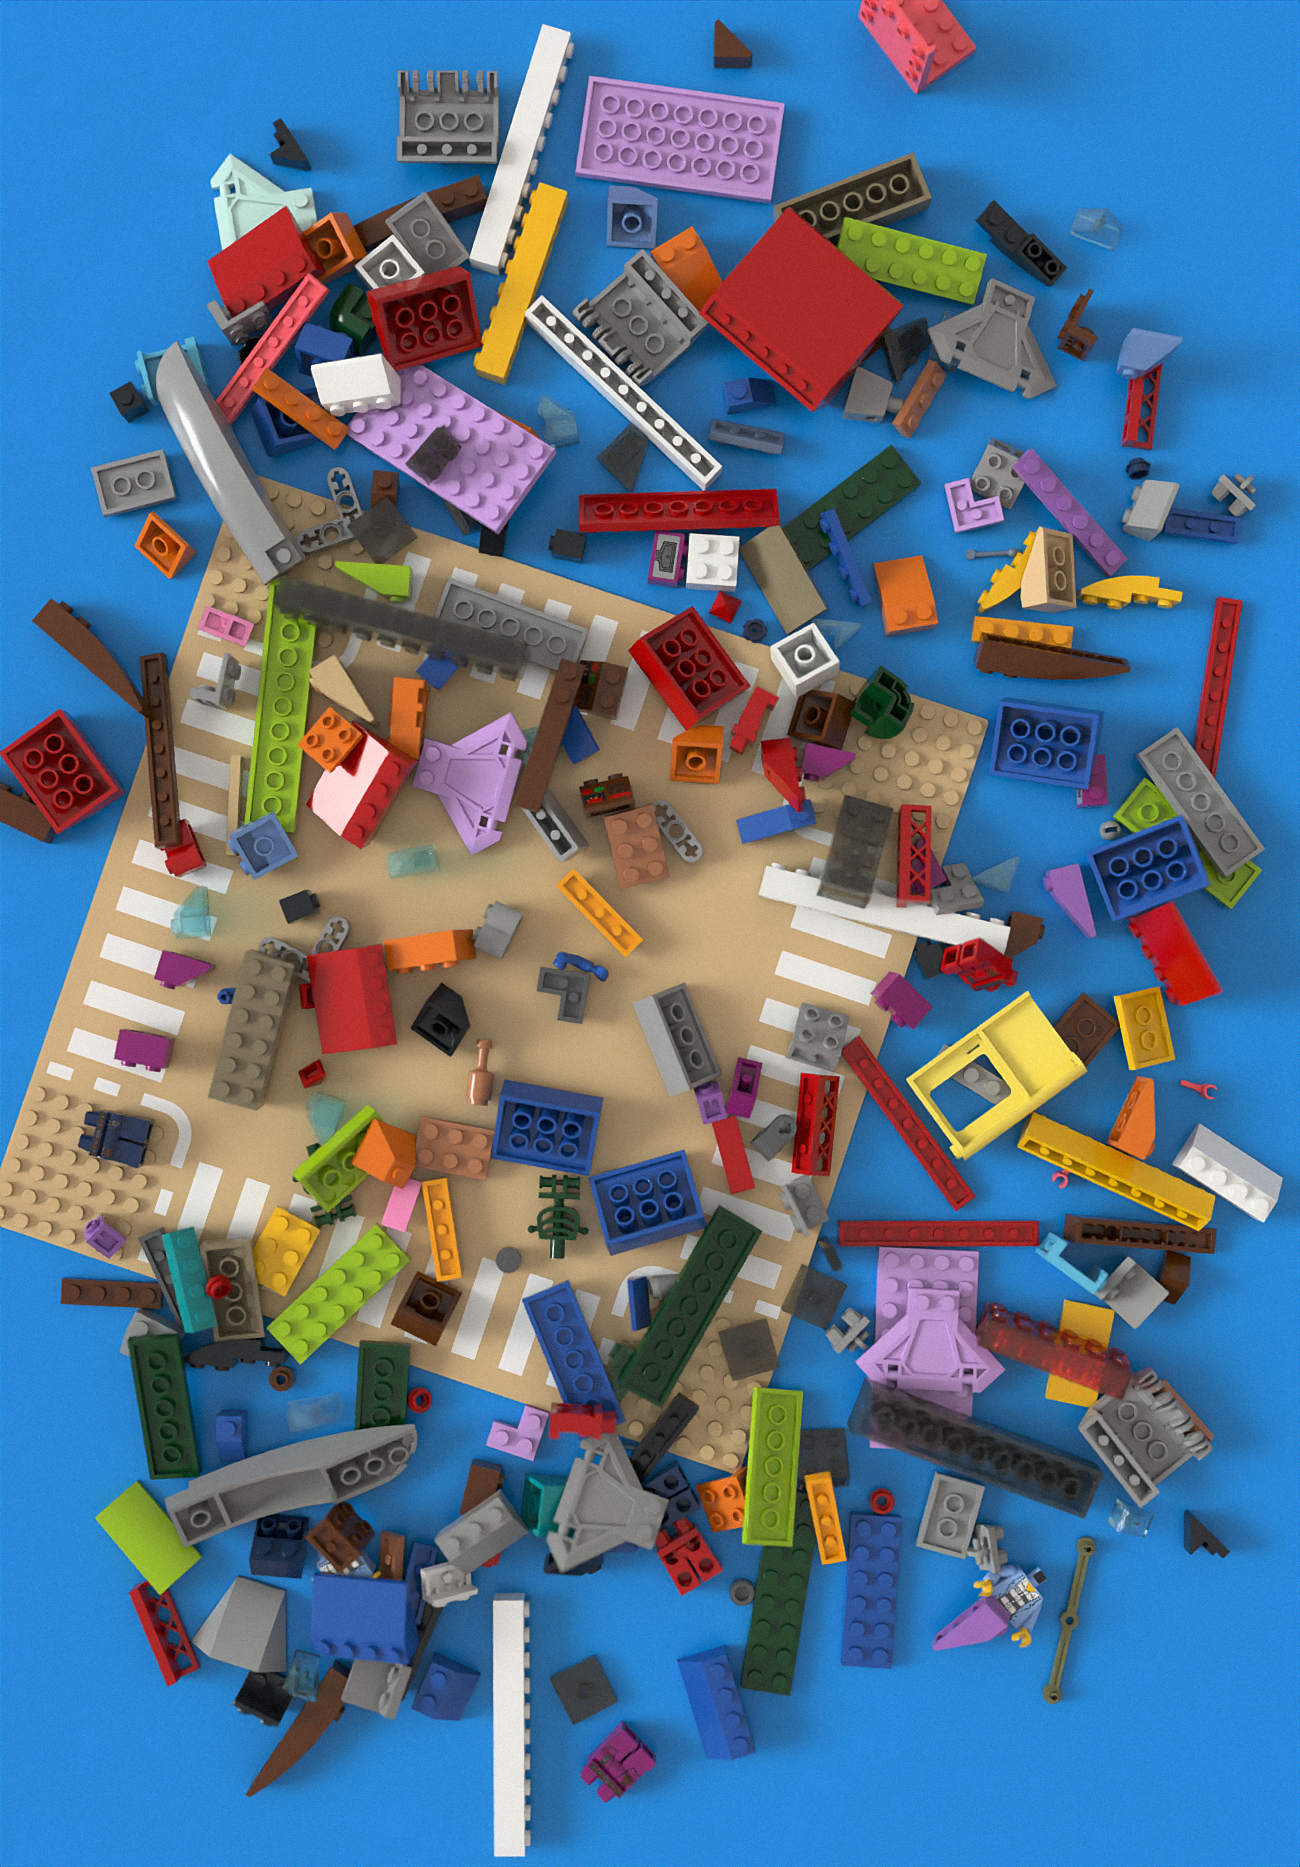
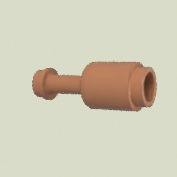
[466,1039,493,1106]

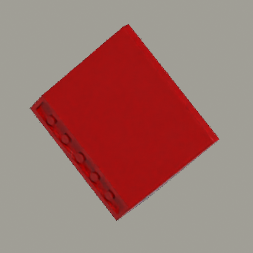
[698,207,905,412]

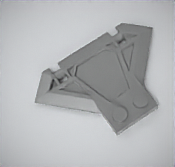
[927,278,1057,400]
[547,1430,668,1573]

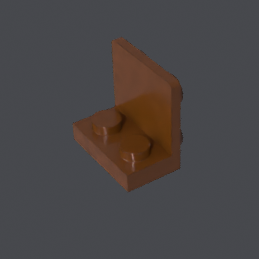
[1057,289,1098,361]
[305,1501,375,1574]

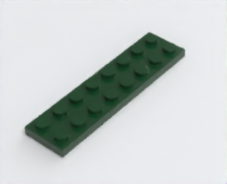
[617,1205,762,1409]
[740,1490,816,1696]

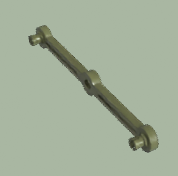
[1042,1536,1096,1704]

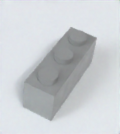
[522,787,589,863]

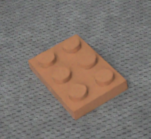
[603,804,670,889]
[415,1116,495,1180]

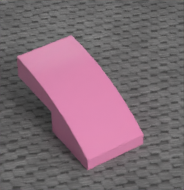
[198,606,254,647]
[381,1177,422,1232]

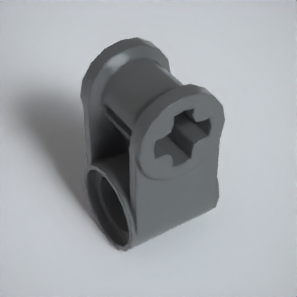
[750,1114,797,1161]

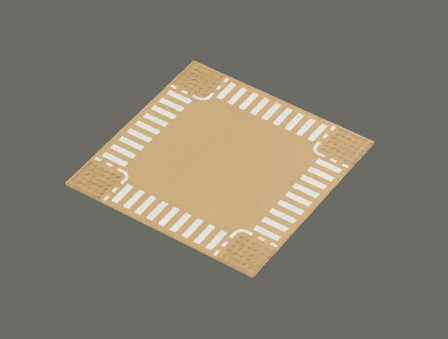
[0,475,988,1474]

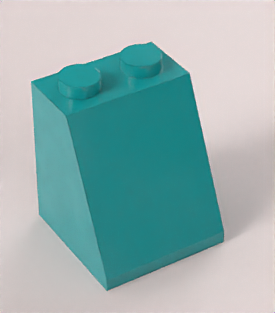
[521,1473,576,1537]

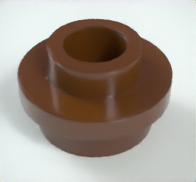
[269,1366,295,1392]

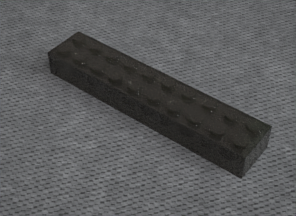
[273,575,530,682]
[847,1377,1104,1519]

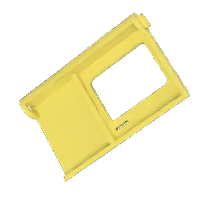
[906,991,1088,1161]

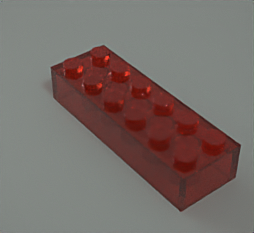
[975,1302,1134,1401]

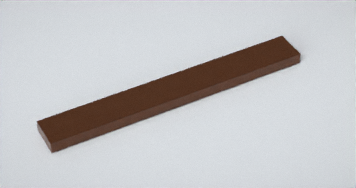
[140,652,182,849]

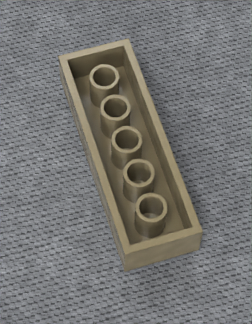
[773,152,932,245]
[208,949,300,1111]

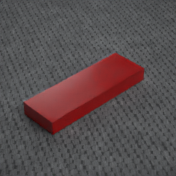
[712,1115,755,1195]

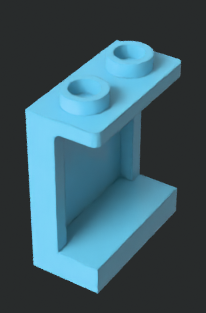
[135,337,211,406]
[1035,1232,1108,1295]

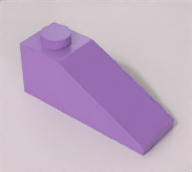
[1043,863,1097,938]
[932,1594,1010,1651]

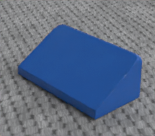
[416,634,470,690]
[562,706,600,764]
[627,1276,651,1331]

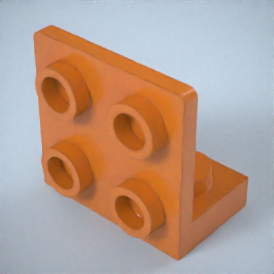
[297,707,363,773]
[696,1466,748,1532]

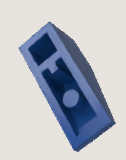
[736,799,817,844]

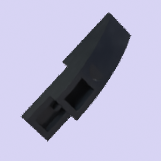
[975,200,1067,287]
[184,1336,289,1371]

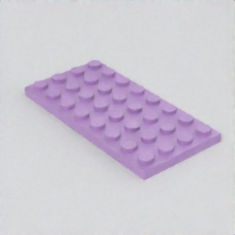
[576,76,785,204]
[346,364,557,534]
[869,1246,979,1452]

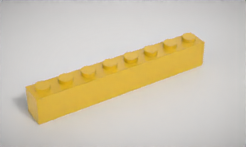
[473,182,568,385]
[1017,1112,1216,1231]

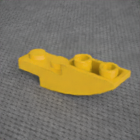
[977,527,1042,614]
[1076,576,1183,609]

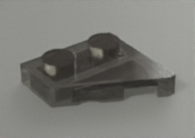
[880,317,932,382]
[597,423,649,493]

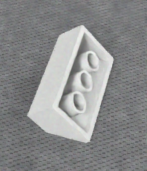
[1171,1123,1283,1223]

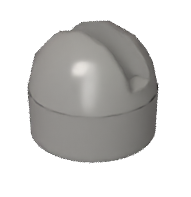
[1099,820,1121,841]

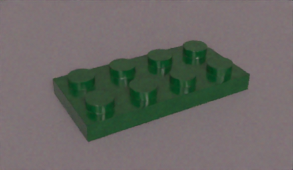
[355,1340,411,1430]

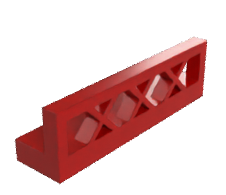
[1121,363,1163,450]
[896,804,931,908]
[791,1073,840,1176]
[129,1580,201,1687]

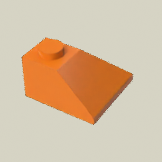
[670,724,724,784]
[351,1118,416,1189]

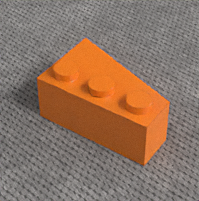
[386,677,430,761]
[384,929,476,974]

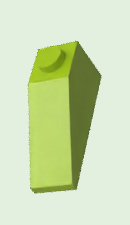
[335,561,413,604]

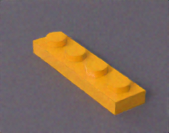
[971,616,1073,648]
[556,868,643,958]
[422,1177,463,1282]
[805,1471,847,1565]

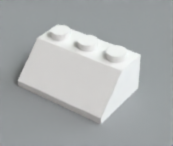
[311,354,401,416]

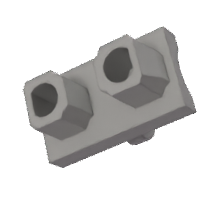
[1211,473,1257,517]
[825,1307,870,1354]
[967,1523,1008,1574]

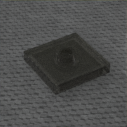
[347,496,418,564]
[781,1264,847,1330]
[718,1317,781,1382]
[550,1654,618,1725]

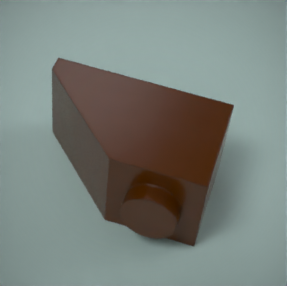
[370,470,400,531]
[1004,911,1045,958]
[459,1458,505,1515]

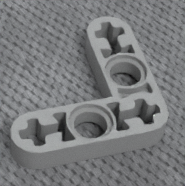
[296,467,367,555]
[652,800,703,863]
[258,916,350,982]

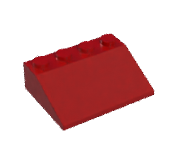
[207,206,326,318]
[367,266,483,371]
[628,606,750,731]
[0,709,126,834]
[306,720,418,849]
[1128,901,1222,1006]
[306,943,397,1054]

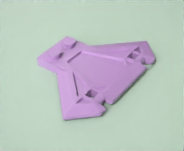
[413,712,528,855]
[855,1287,1006,1393]

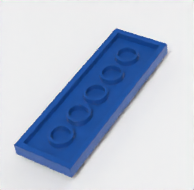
[522,1279,626,1440]
[841,1512,902,1669]

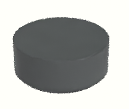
[496,1247,521,1273]
[729,1578,755,1606]

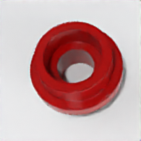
[206,1275,231,1299]
[407,1387,432,1413]
[869,1488,895,1514]

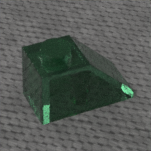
[608,1339,637,1402]

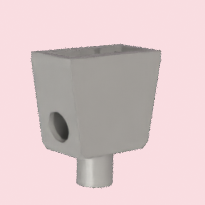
[842,367,904,423]

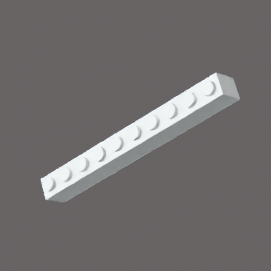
[469,24,575,275]
[525,295,722,491]
[758,863,1011,955]
[493,1593,531,1857]

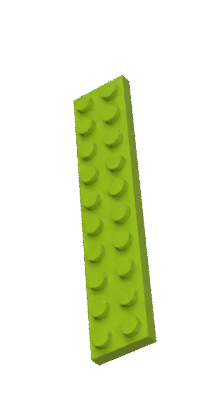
[244,580,321,833]

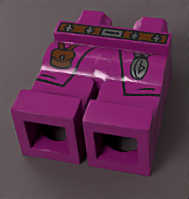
[580,1721,656,1803]

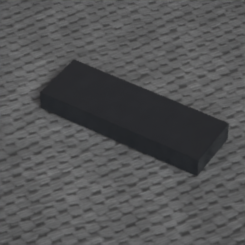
[817,1236,843,1272]

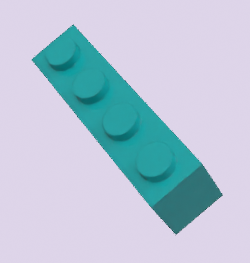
[162,1226,218,1333]

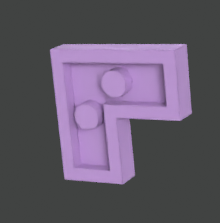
[944,478,1004,534]
[486,1404,549,1461]

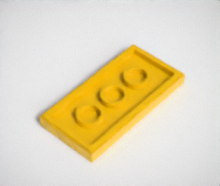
[1045,1299,1115,1407]

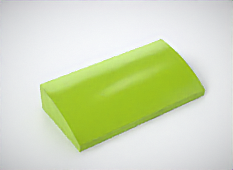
[292,1104,384,1213]
[95,1480,203,1595]

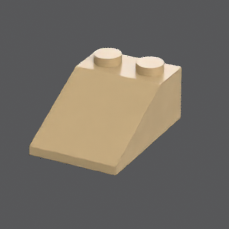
[1020,527,1077,613]
[309,655,381,728]

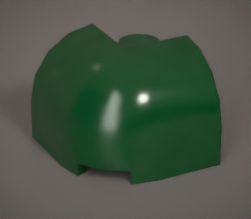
[329,284,376,357]
[849,666,915,739]

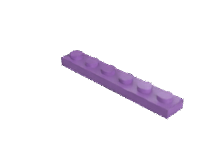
[1011,448,1128,577]

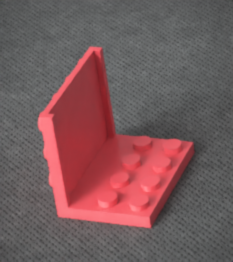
[858,0,977,94]

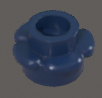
[1126,458,1150,480]
[743,619,767,643]

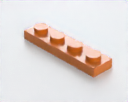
[251,367,350,450]

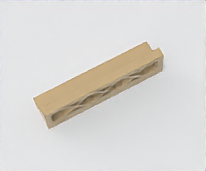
[226,755,244,856]

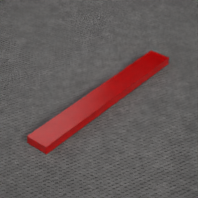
[1193,597,1243,778]
[841,1036,976,1211]
[838,1220,1039,1246]

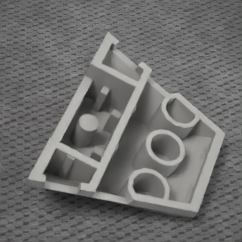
[191,1575,287,1672]

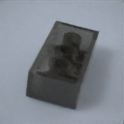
[816,795,894,909]

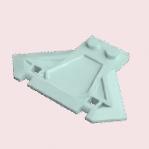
[211,154,318,250]

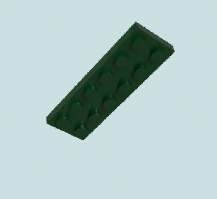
[784,444,922,571]
[127,1333,202,1480]

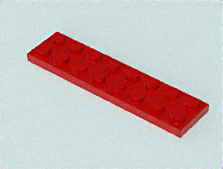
[579,489,780,533]

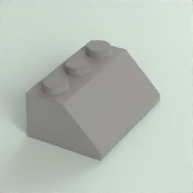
[435,1489,529,1575]

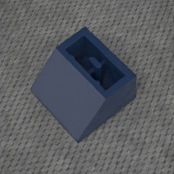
[249,1515,309,1579]

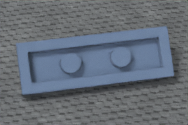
[708,419,785,454]

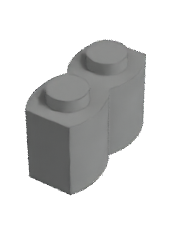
[472,901,524,960]

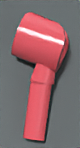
[1180,1079,1217,1100]
[1052,1169,1070,1188]

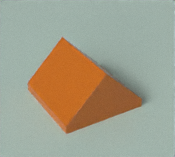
[135,511,197,580]

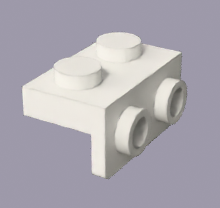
[421,1561,478,1607]

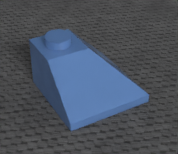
[607,185,658,249]
[1116,328,1183,379]

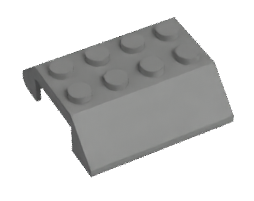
[397,70,499,164]
[572,249,709,387]
[1077,1367,1213,1508]

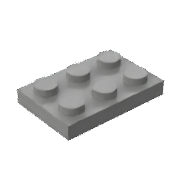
[385,191,470,275]
[91,449,177,518]
[915,1471,985,1560]

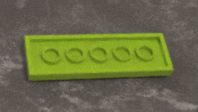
[837,217,987,305]
[1112,778,1262,909]
[267,1223,411,1365]
[742,1387,803,1547]

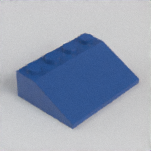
[989,697,1104,790]
[1086,815,1210,923]
[491,1080,603,1176]
[588,1150,706,1256]
[311,1572,420,1665]

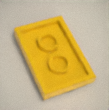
[1114,986,1176,1070]
[253,1206,322,1297]

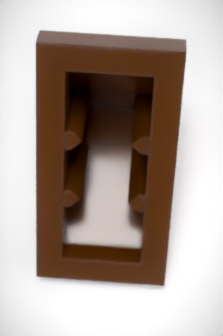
[714,19,753,69]
[1155,1250,1191,1305]

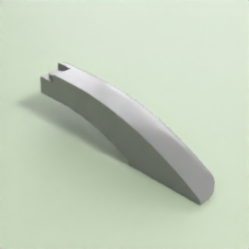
[156,341,307,585]
[165,1424,417,1548]

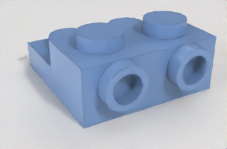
[227,811,299,880]

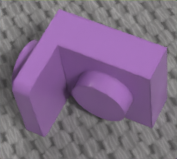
[693,1081,728,1125]
[84,1215,126,1259]

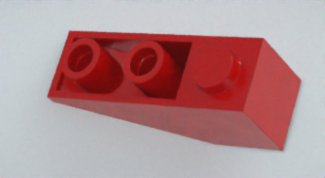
[761,737,806,813]

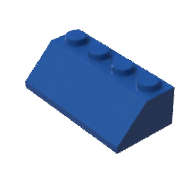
[677,1645,756,1760]

